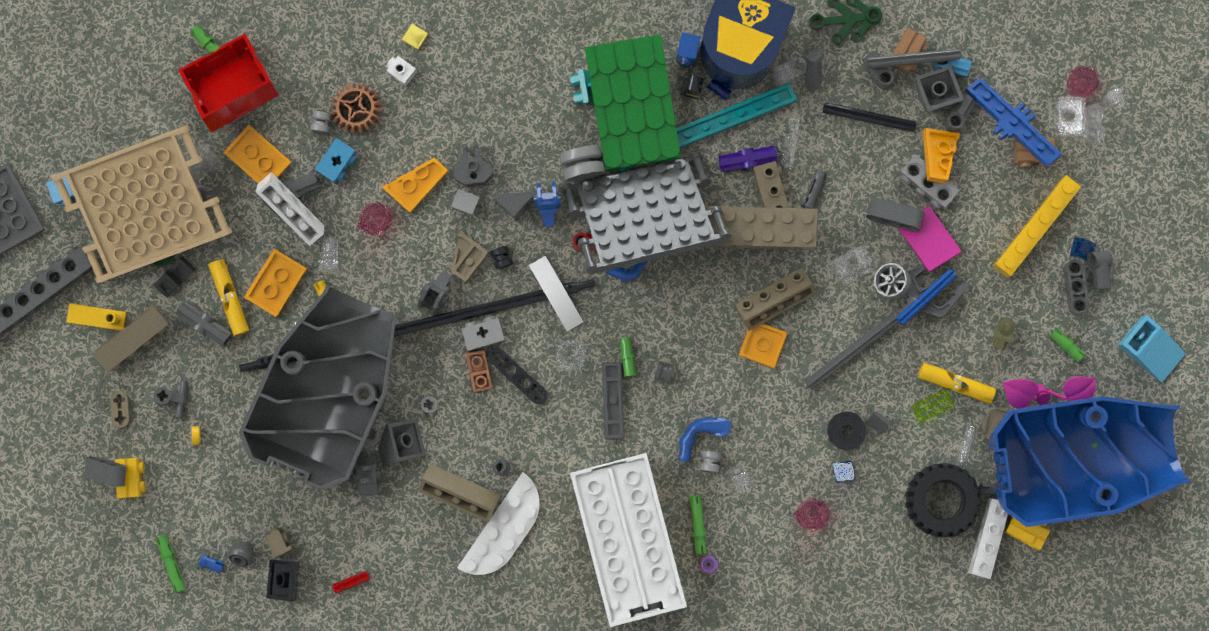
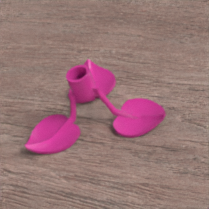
[1003,376,1096,408]

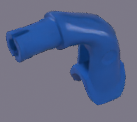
[679,417,731,462]

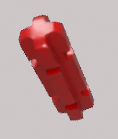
[332,571,370,594]

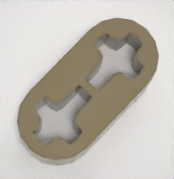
[110,391,131,428]

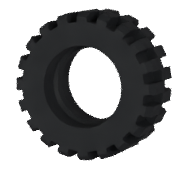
[905,463,982,537]

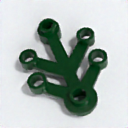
[809,0,883,45]

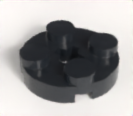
[827,411,866,450]

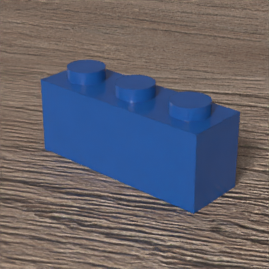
[676,32,701,68]

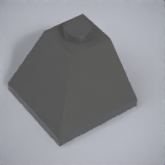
[378,418,426,466]

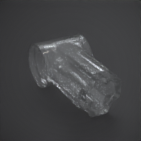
[319,237,340,275]

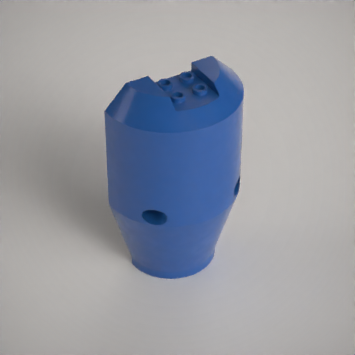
[989,396,1190,527]

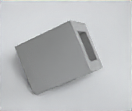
[451,189,480,215]

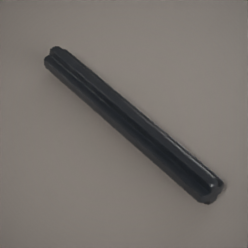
[823,102,916,132]

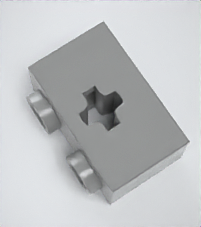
[461,316,505,352]

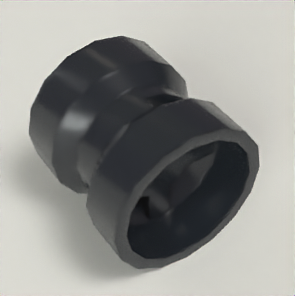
[490,246,514,270]

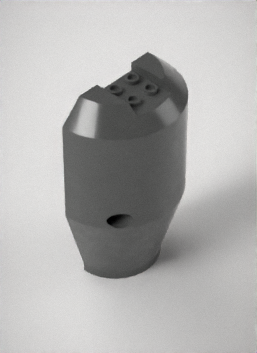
[239,285,398,490]

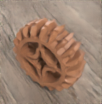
[330,83,382,134]

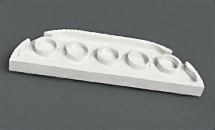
[457,472,540,575]

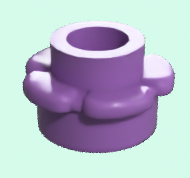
[699,555,718,574]

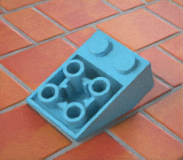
[1117,315,1186,383]

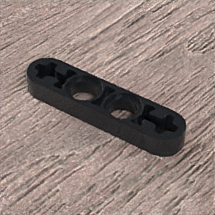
[488,348,548,404]

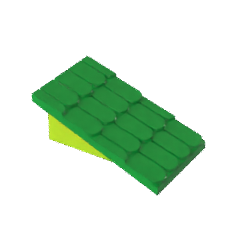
[585,34,681,172]

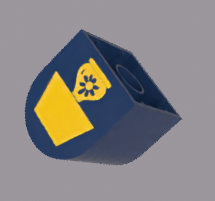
[700,0,796,89]

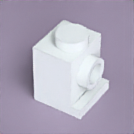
[386,56,417,87]

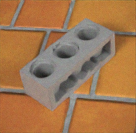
[899,154,960,210]

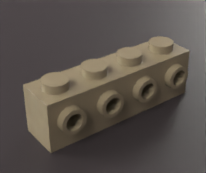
[752,161,792,208]
[735,268,816,331]
[92,304,169,373]
[418,464,501,523]

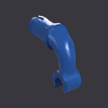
[606,261,648,282]

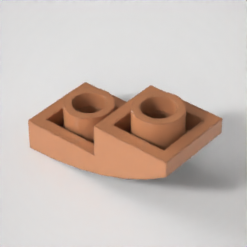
[466,349,492,392]

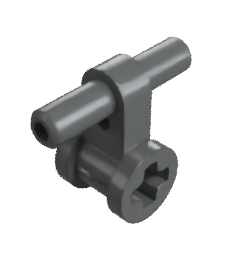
[153,380,188,419]

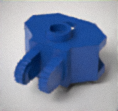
[534,182,561,227]

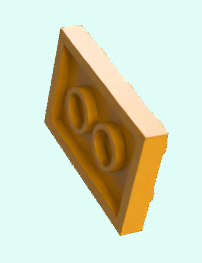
[223,125,292,183]
[244,249,307,318]

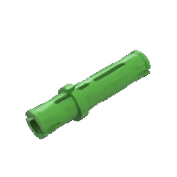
[689,495,707,554]
[155,534,186,593]

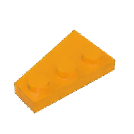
[923,128,960,184]
[382,158,449,213]

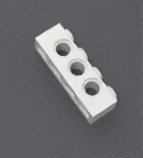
[256,172,324,246]
[968,499,1008,579]

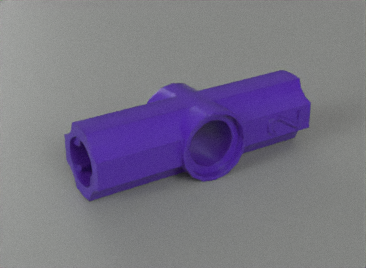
[718,146,778,172]

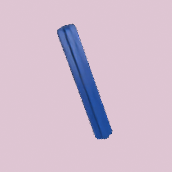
[896,269,957,325]

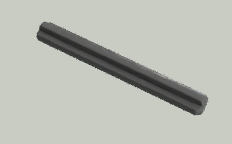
[866,49,961,69]

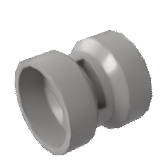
[310,111,332,134]
[700,451,721,472]

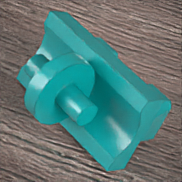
[570,69,594,105]

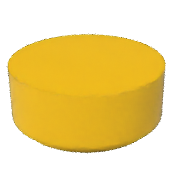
[192,426,201,446]

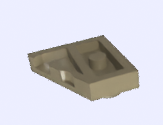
[451,231,490,284]

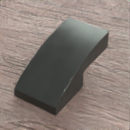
[153,256,196,298]

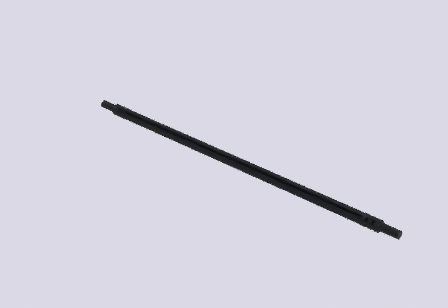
[239,279,595,372]

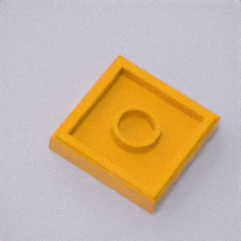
[738,324,788,369]

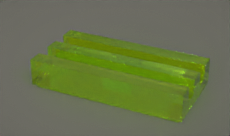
[911,389,954,423]

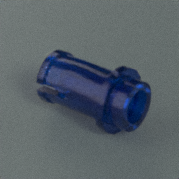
[707,79,732,101]

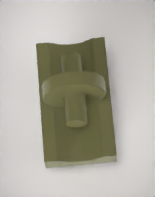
[992,317,1015,351]

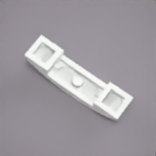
[529,256,583,331]

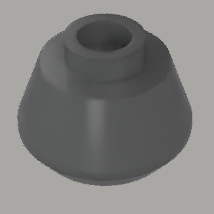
[227,542,253,567]

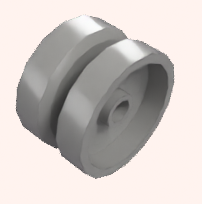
[559,145,606,182]

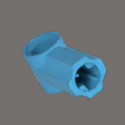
[932,58,972,78]

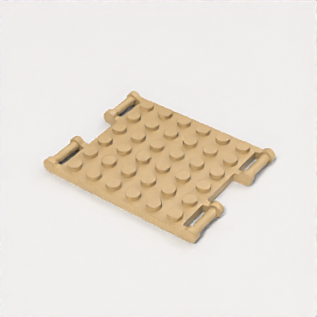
[50,124,232,283]

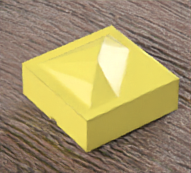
[402,24,428,50]

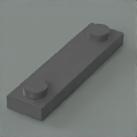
[602,362,624,440]

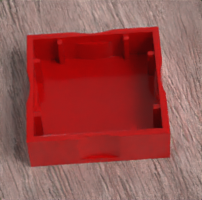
[178,33,279,133]

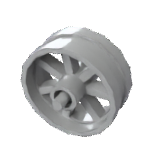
[874,263,911,300]

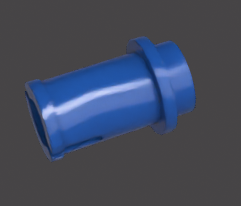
[198,554,225,574]

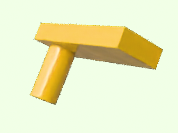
[66,303,127,331]

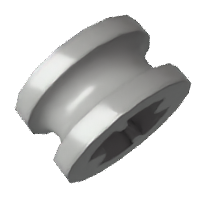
[421,396,438,413]

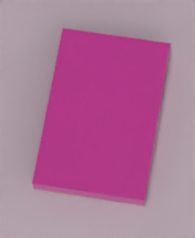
[898,206,962,273]

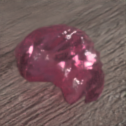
[1067,65,1100,98]
[357,202,393,235]
[793,498,831,530]

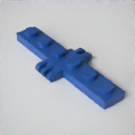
[966,77,1062,168]

